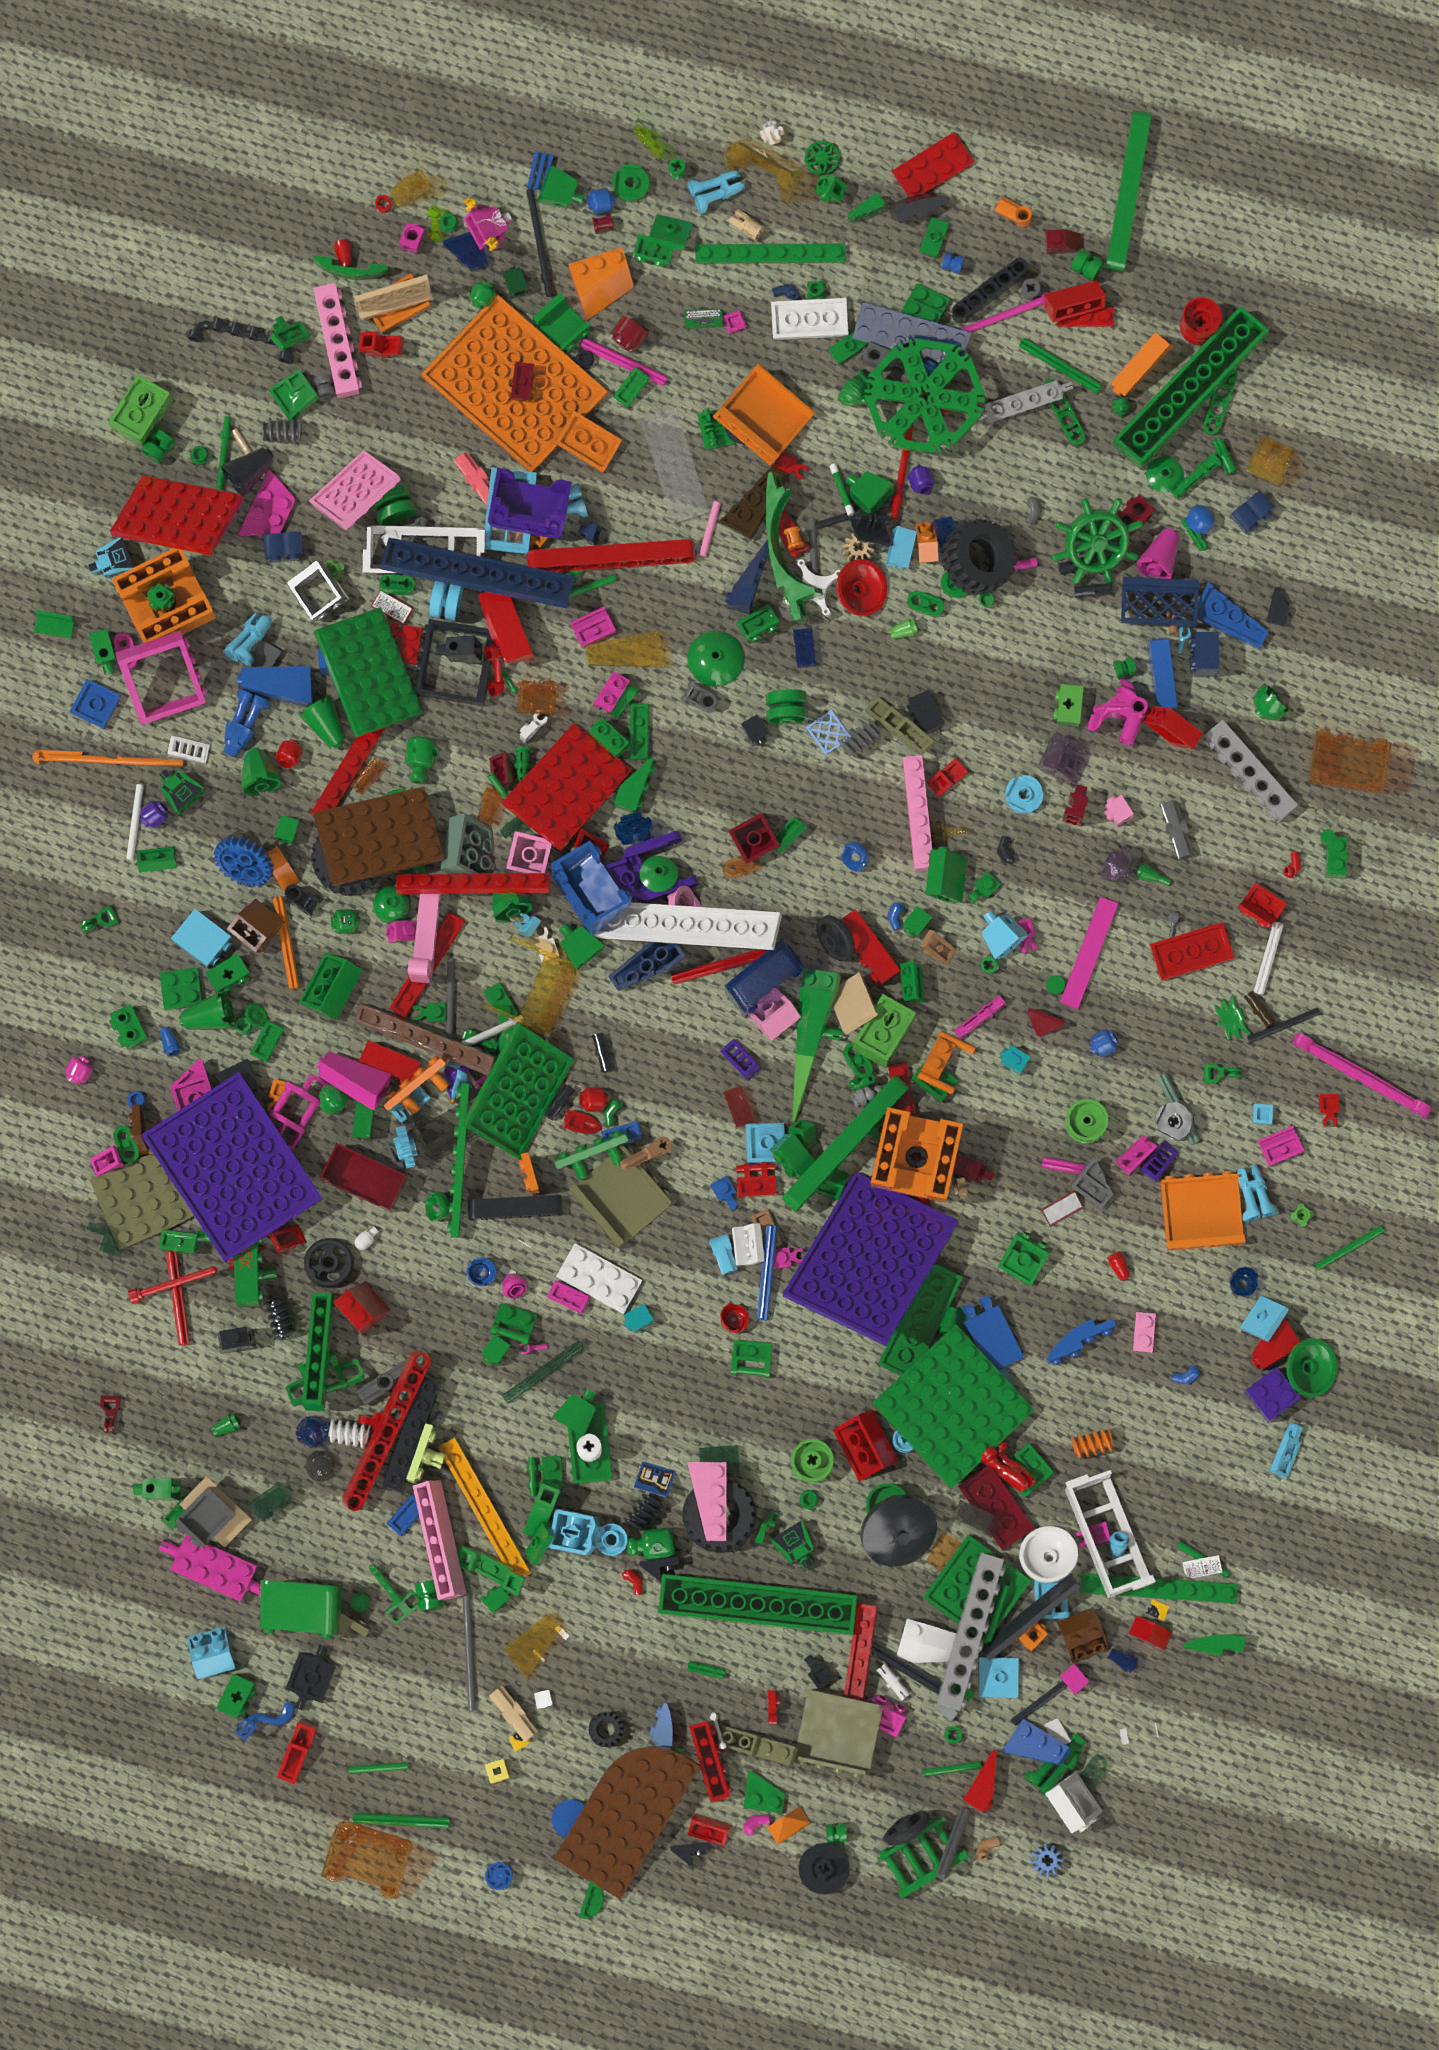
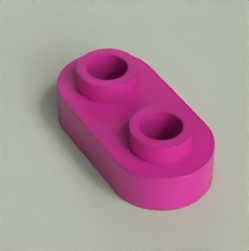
[113,633,138,671]

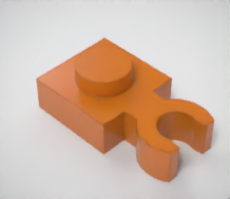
[268,1079,290,1115]

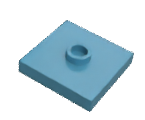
[745,1123,785,1163]
[1240,1296,1289,1342]
[979,1658,1019,1698]

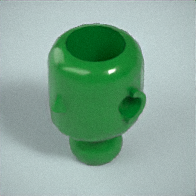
[405,736,439,784]
[627,1527,675,1560]

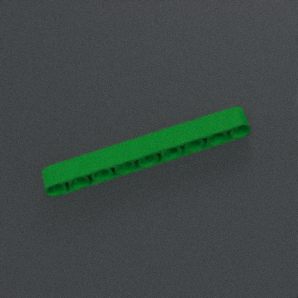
[1105,110,1152,271]
[781,1075,910,1212]

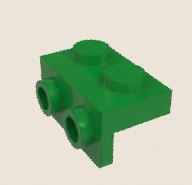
[632,234,674,268]
[736,604,780,643]
[900,961,925,1003]

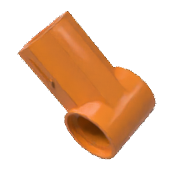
[995,197,1032,228]

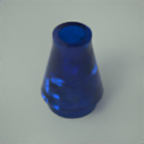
[1108,1648,1139,1673]

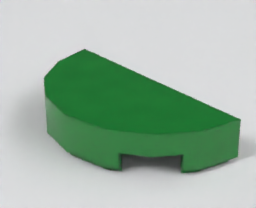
[579,1882,604,1919]

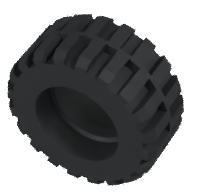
[941,519,1017,595]
[311,835,382,896]
[682,1478,756,1553]

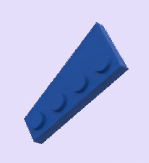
[1191,582,1268,650]

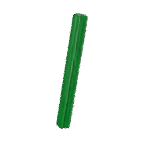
[1019,338,1102,393]
[353,1813,450,1828]

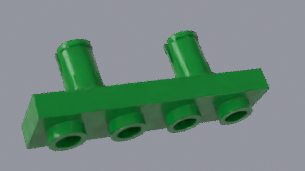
[555,1130,630,1180]

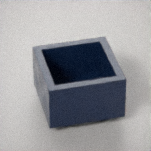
[1189,632,1219,677]

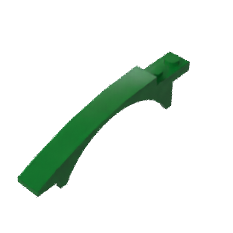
[766,471,823,623]

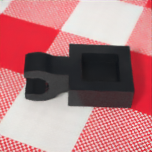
[804,1655,835,1690]

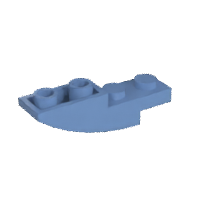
[649,1703,673,1749]

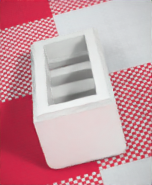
[168,736,210,764]

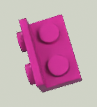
[592,671,629,713]
[870,1694,909,1737]

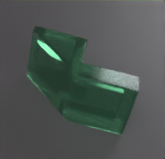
[87,1222,120,1258]

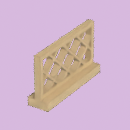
[354,275,433,321]

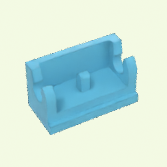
[885,526,917,569]

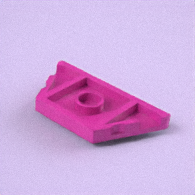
[239,469,296,537]
[170,1058,211,1111]

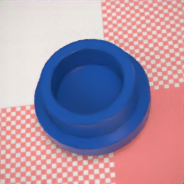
[127,1091,147,1109]

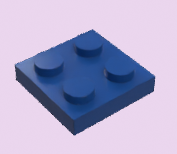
[70,679,121,730]

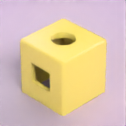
[485,1759,510,1784]

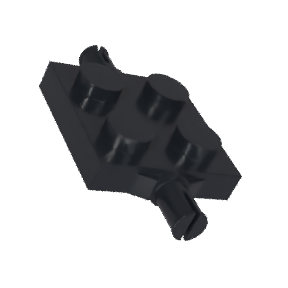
[285,1645,336,1711]

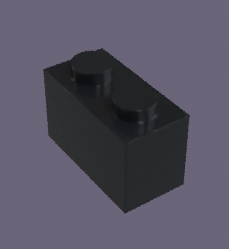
[906,690,945,735]

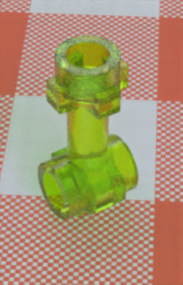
[427,206,443,242]

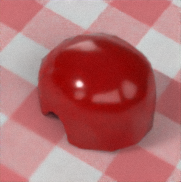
[720,1303,750,1333]

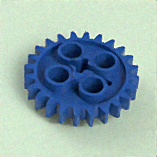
[213,836,274,888]

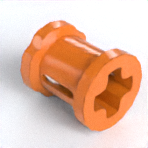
[783,526,804,550]

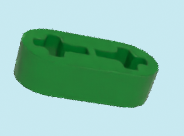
[379,574,415,595]

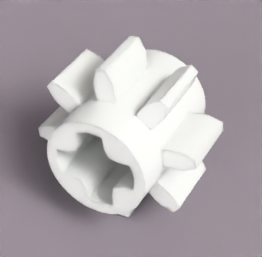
[760,121,784,144]

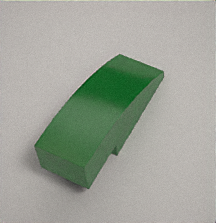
[1183,1635,1246,1657]

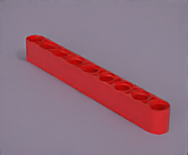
[526,539,696,572]
[342,1350,431,1511]

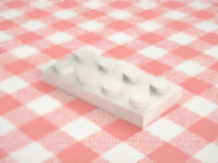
[771,298,848,340]
[556,1243,642,1314]

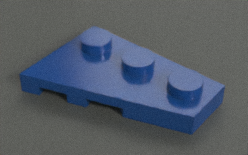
[1002,1719,1071,1766]

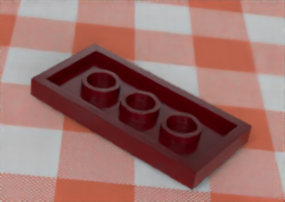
[958,1466,1034,1551]

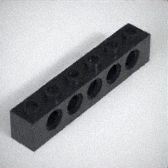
[382,1376,441,1494]

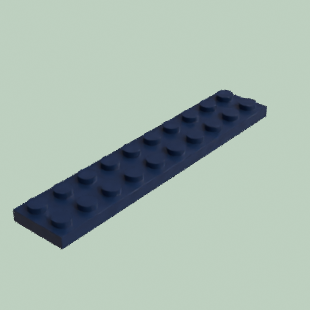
[380,537,574,609]

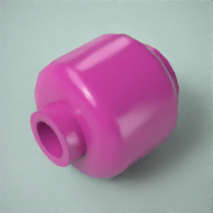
[65,1055,93,1085]

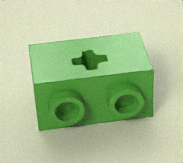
[1053,684,1084,727]

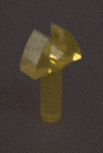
[931,821,968,843]

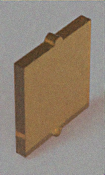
[926,1532,961,1572]

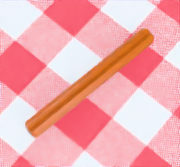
[273,896,299,989]

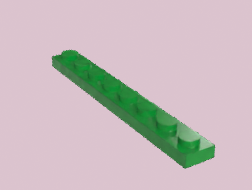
[695,243,845,264]
[447,1083,470,1238]
[1080,1573,1237,1604]

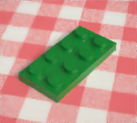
[568,1403,612,1484]

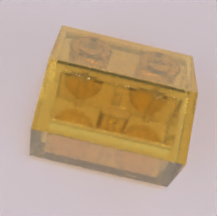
[1245,436,1296,486]

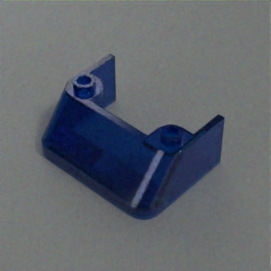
[725,939,804,1018]

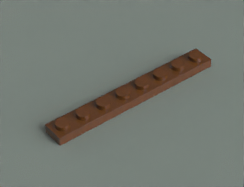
[354,1003,497,1075]

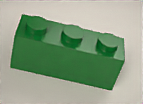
[299,953,362,1020]

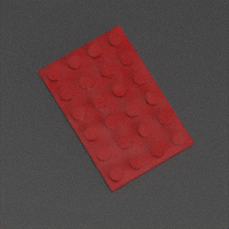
[110,475,243,556]
[502,723,633,851]

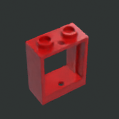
[1142,706,1203,749]

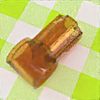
[476,786,502,827]

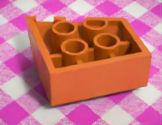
[568,247,634,321]

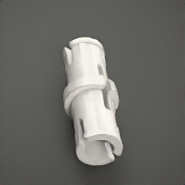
[877,1663,911,1701]

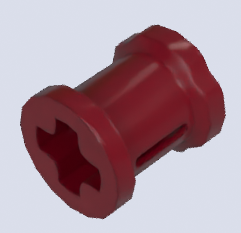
[592,214,614,234]

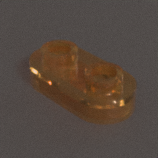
[723,856,760,879]

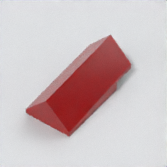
[478,592,535,663]

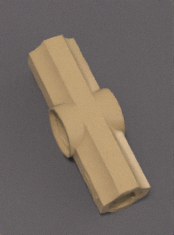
[490,1686,538,1743]

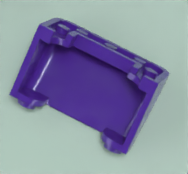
[488,468,572,538]

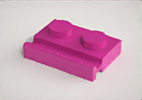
[570,607,616,648]
[1257,1126,1304,1167]

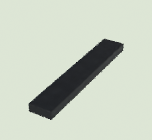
[981,1573,1080,1661]

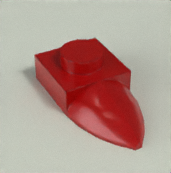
[562,1109,602,1134]

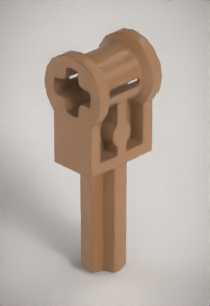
[620,1136,672,1171]

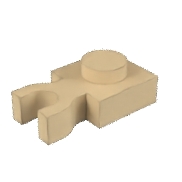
[953,1177,967,1200]

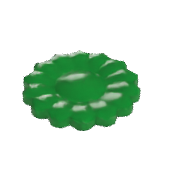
[245,1003,269,1028]

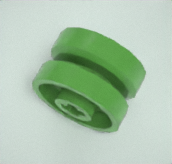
[1065,1099,1109,1144]
[791,1439,834,1483]

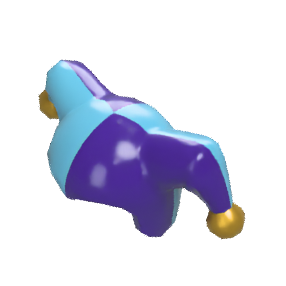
[444,1047,482,1104]

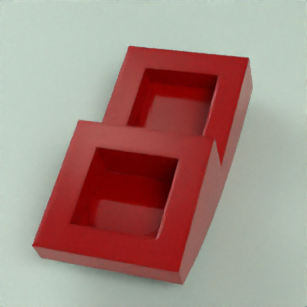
[926,758,969,797]

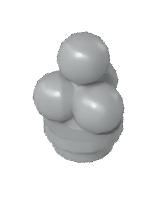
[852,1086,882,1108]

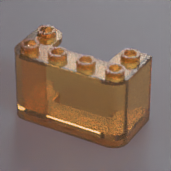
[1307,729,1392,794]

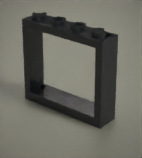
[413,619,493,707]

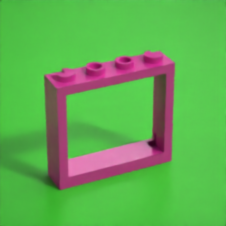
[115,631,207,725]

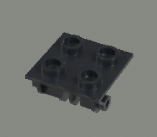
[849,511,893,546]

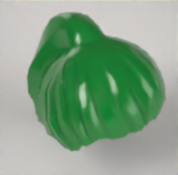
[838,369,872,406]

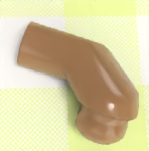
[1162,610,1179,637]
[976,1836,1000,1861]

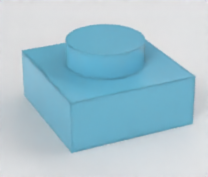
[1252,1104,1273,1125]

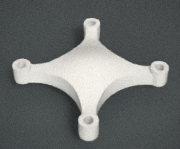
[785,559,840,617]

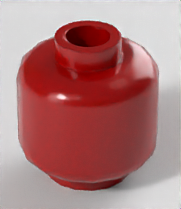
[276,739,303,769]
[579,1087,609,1112]

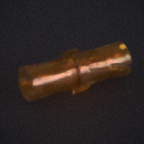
[350,758,384,794]

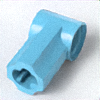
[709,1234,738,1275]

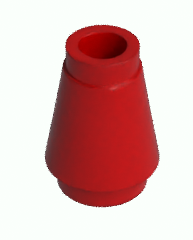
[333,239,352,267]
[1106,1251,1131,1281]

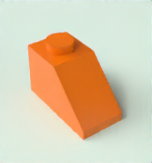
[267,846,300,891]

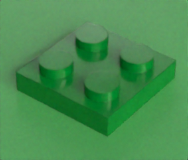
[159,967,202,1011]

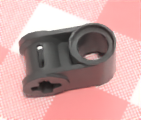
[680,682,718,713]

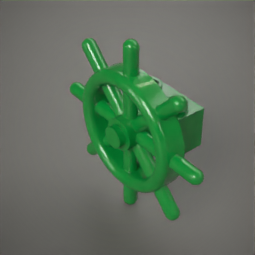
[1051,498,1143,585]

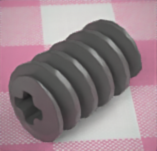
[262,417,302,444]
[839,719,881,758]

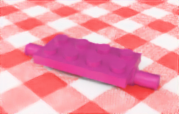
[159,1534,261,1602]

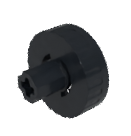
[798,1843,850,1895]

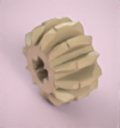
[842,533,874,562]

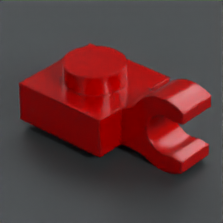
[357,1411,394,1434]

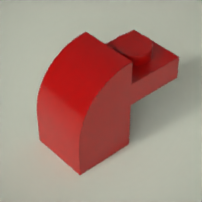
[358,331,404,359]

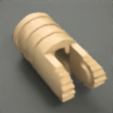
[728,209,765,241]

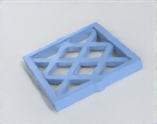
[806,710,851,755]

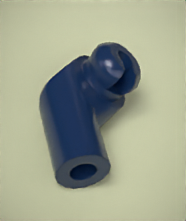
[772,284,799,300]

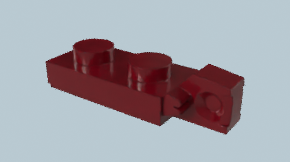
[953,1155,994,1182]

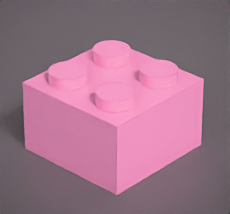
[506,831,551,873]

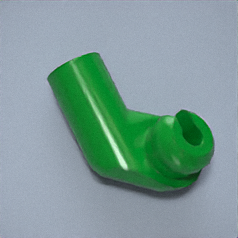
[848,1074,875,1092]
[604,1099,623,1127]

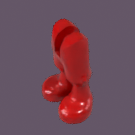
[981,1439,1036,1492]

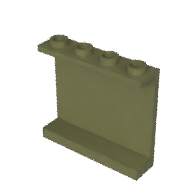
[569,1144,672,1248]
[795,1689,884,1778]

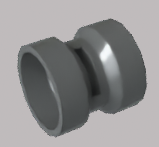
[314,374,336,398]

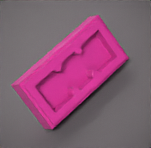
[547,1280,590,1314]

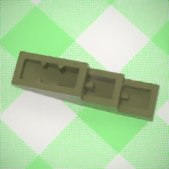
[865,696,934,756]

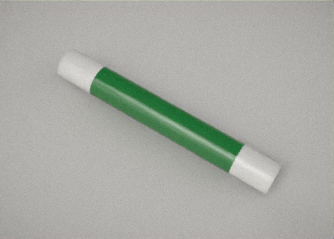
[829,463,854,516]

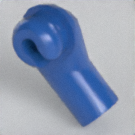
[1172,1365,1200,1384]

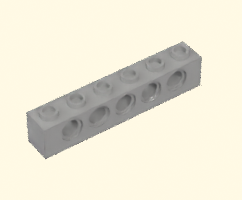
[1204,720,1298,823]

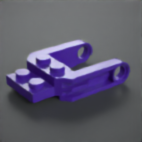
[604,831,699,904]

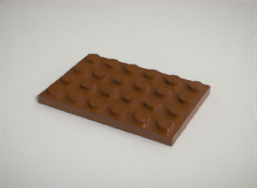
[313,787,444,887]

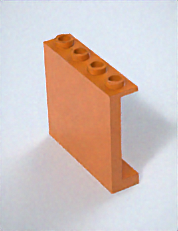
[713,364,815,466]
[1161,1171,1245,1251]

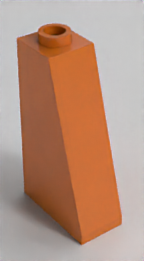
[1111,332,1174,397]

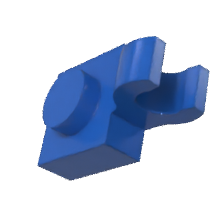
[710,1175,738,1211]

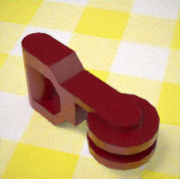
[100,1395,121,1434]

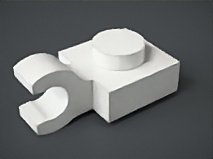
[520,710,548,744]

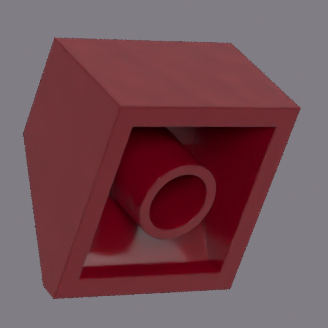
[727,812,780,864]

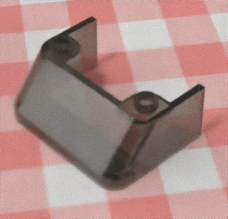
[401,1070,480,1160]

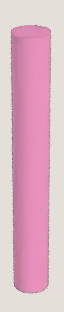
[699,501,721,557]

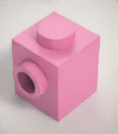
[1104,795,1134,827]

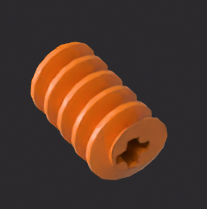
[1071,1427,1113,1459]

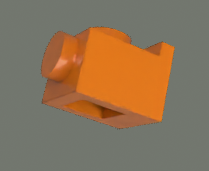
[1017,1621,1048,1652]

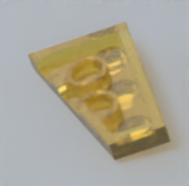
[503,1613,561,1680]

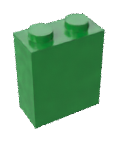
[925,847,968,903]

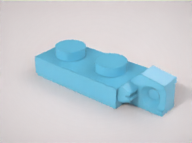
[1270,1423,1303,1478]

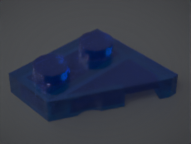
[442,232,489,272]

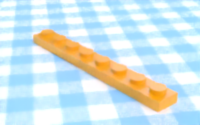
[438,1437,531,1577]

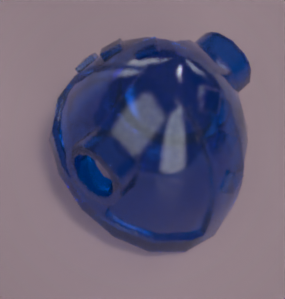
[295,1416,329,1448]

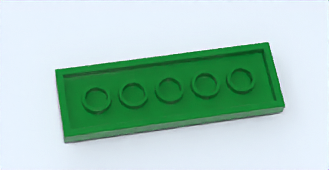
[878,1264,963,1376]

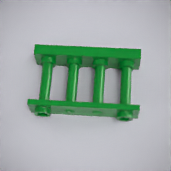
[877,1816,969,1899]

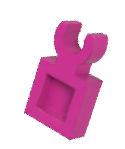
[1016,918,1037,953]
[773,1247,803,1269]
[1075,1522,1111,1547]

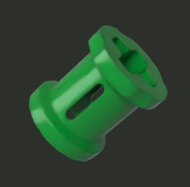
[668,158,685,179]

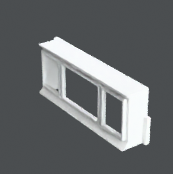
[363,525,485,573]
[1065,1470,1155,1598]

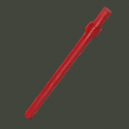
[890,424,914,520]

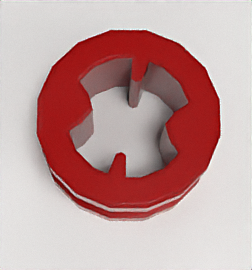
[375,195,392,213]

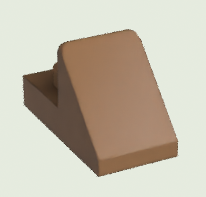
[920,930,956,966]

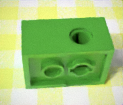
[108,374,173,447]
[852,994,916,1069]

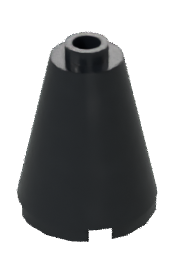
[221,447,274,497]

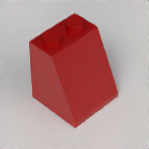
[333,1282,391,1336]

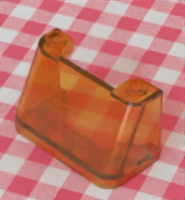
[321,1821,413,1900]

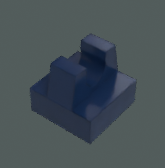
[578,522,602,546]

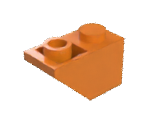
[915,522,938,563]

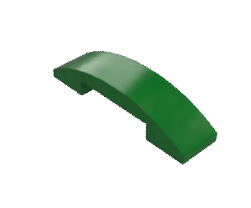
[314,255,389,280]
[458,1545,526,1596]

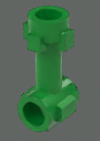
[462,1028,499,1053]

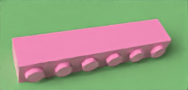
[903,755,932,873]
[413,1481,466,1600]

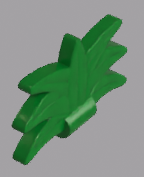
[1214,994,1251,1040]

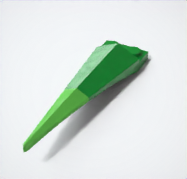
[792,968,841,1122]

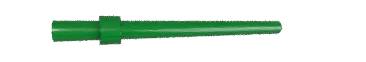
[216,416,232,491]

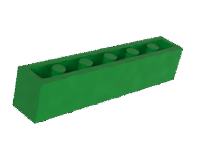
[302,1293,335,1411]

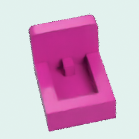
[386,921,416,943]

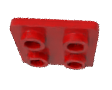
[1238,881,1288,928]

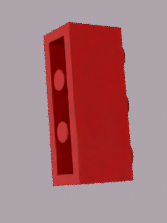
[1044,280,1105,323]
[359,1040,422,1084]

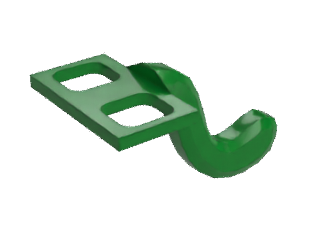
[369,1564,420,1625]

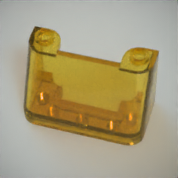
[724,138,804,204]

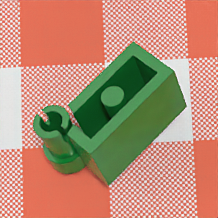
[1320,829,1347,879]

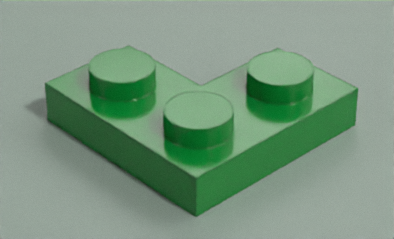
[1014,1443,1054,1498]

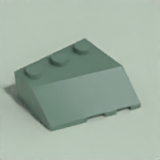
[440,813,496,874]

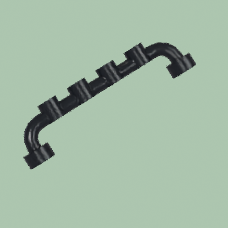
[187,317,294,364]

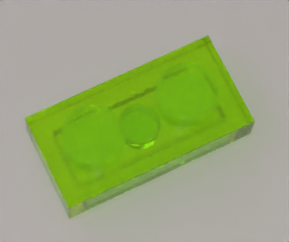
[633,124,664,161]

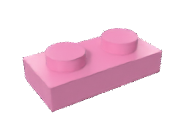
[1133,1312,1156,1353]

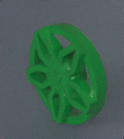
[804,141,839,176]

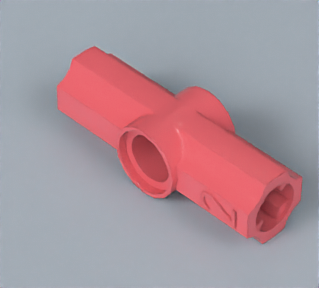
[454,452,490,506]

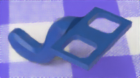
[234,1701,295,1742]

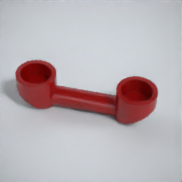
[484,645,505,697]

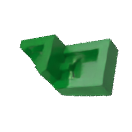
[755,1511,778,1545]

